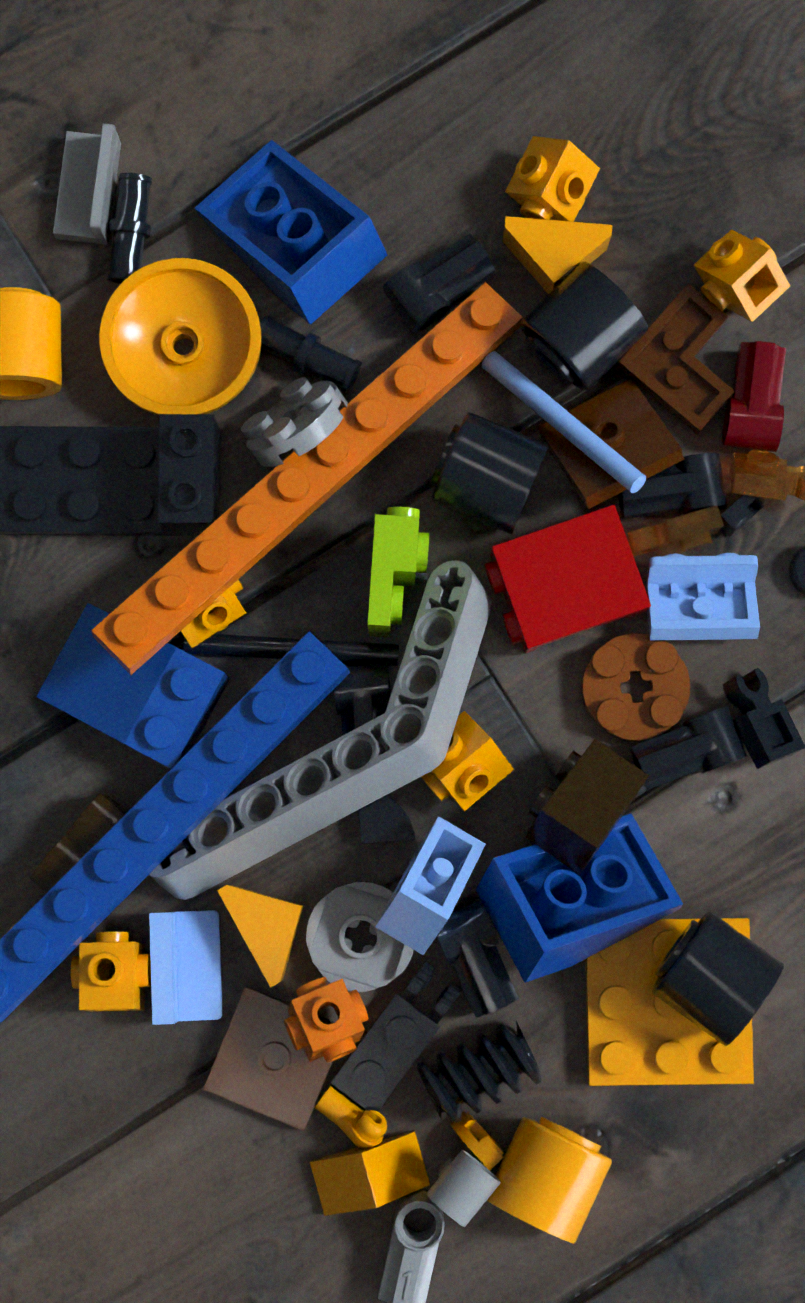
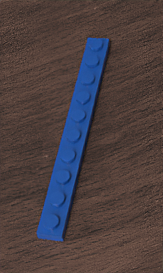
[0,631,350,1024]

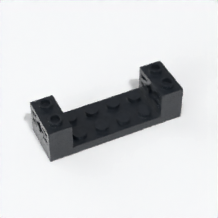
[0,414,221,536]

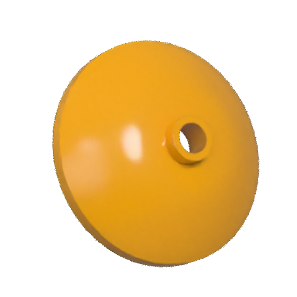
[99,258,262,416]

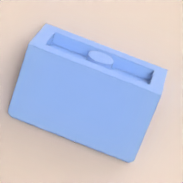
[149,910,223,1025]

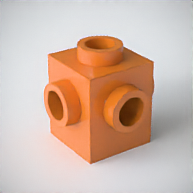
[284,977,369,1063]

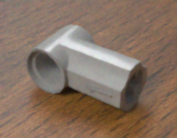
[426,1150,501,1227]
[377,1190,445,1303]

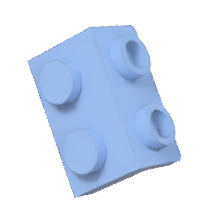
[645,553,760,641]

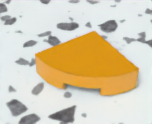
[450,1111,504,1171]

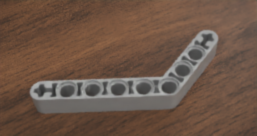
[149,560,492,900]

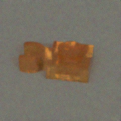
[730,450,805,501]
[626,505,724,557]

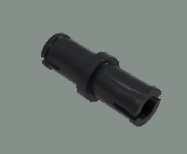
[107,173,152,284]
[260,316,362,393]

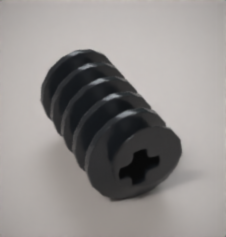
[417,1021,542,1123]

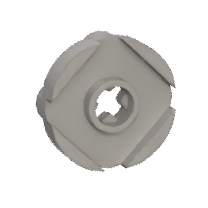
[241,377,348,467]
[306,882,414,992]

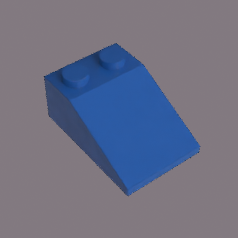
[195,140,388,325]
[36,603,230,769]
[476,813,683,983]

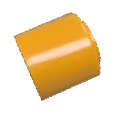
[0,287,62,400]
[487,1117,612,1244]

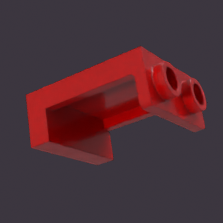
[484,504,651,654]

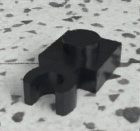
[723,668,805,769]

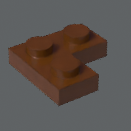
[617,283,735,435]

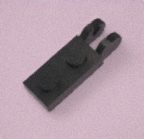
[331,961,462,1111]

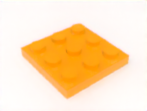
[585,918,754,1086]

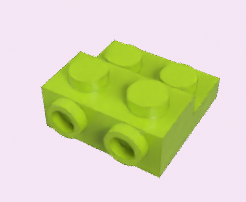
[368,507,429,638]

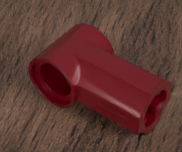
[722,341,786,452]

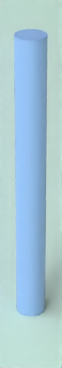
[482,351,646,493]

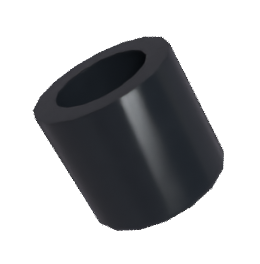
[520,261,648,390]
[431,413,549,535]
[652,912,784,1047]

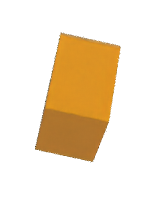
[502,216,612,294]
[217,885,304,987]
[310,1130,430,1216]

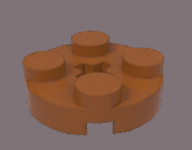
[581,633,690,742]

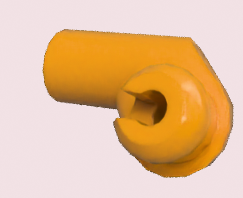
[314,1085,388,1149]

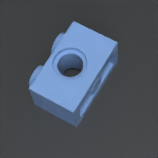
[376,816,486,955]

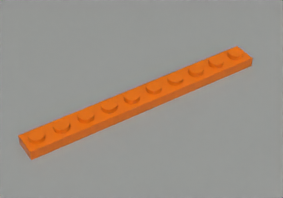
[91,282,523,675]

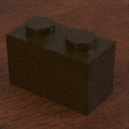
[526,739,649,875]

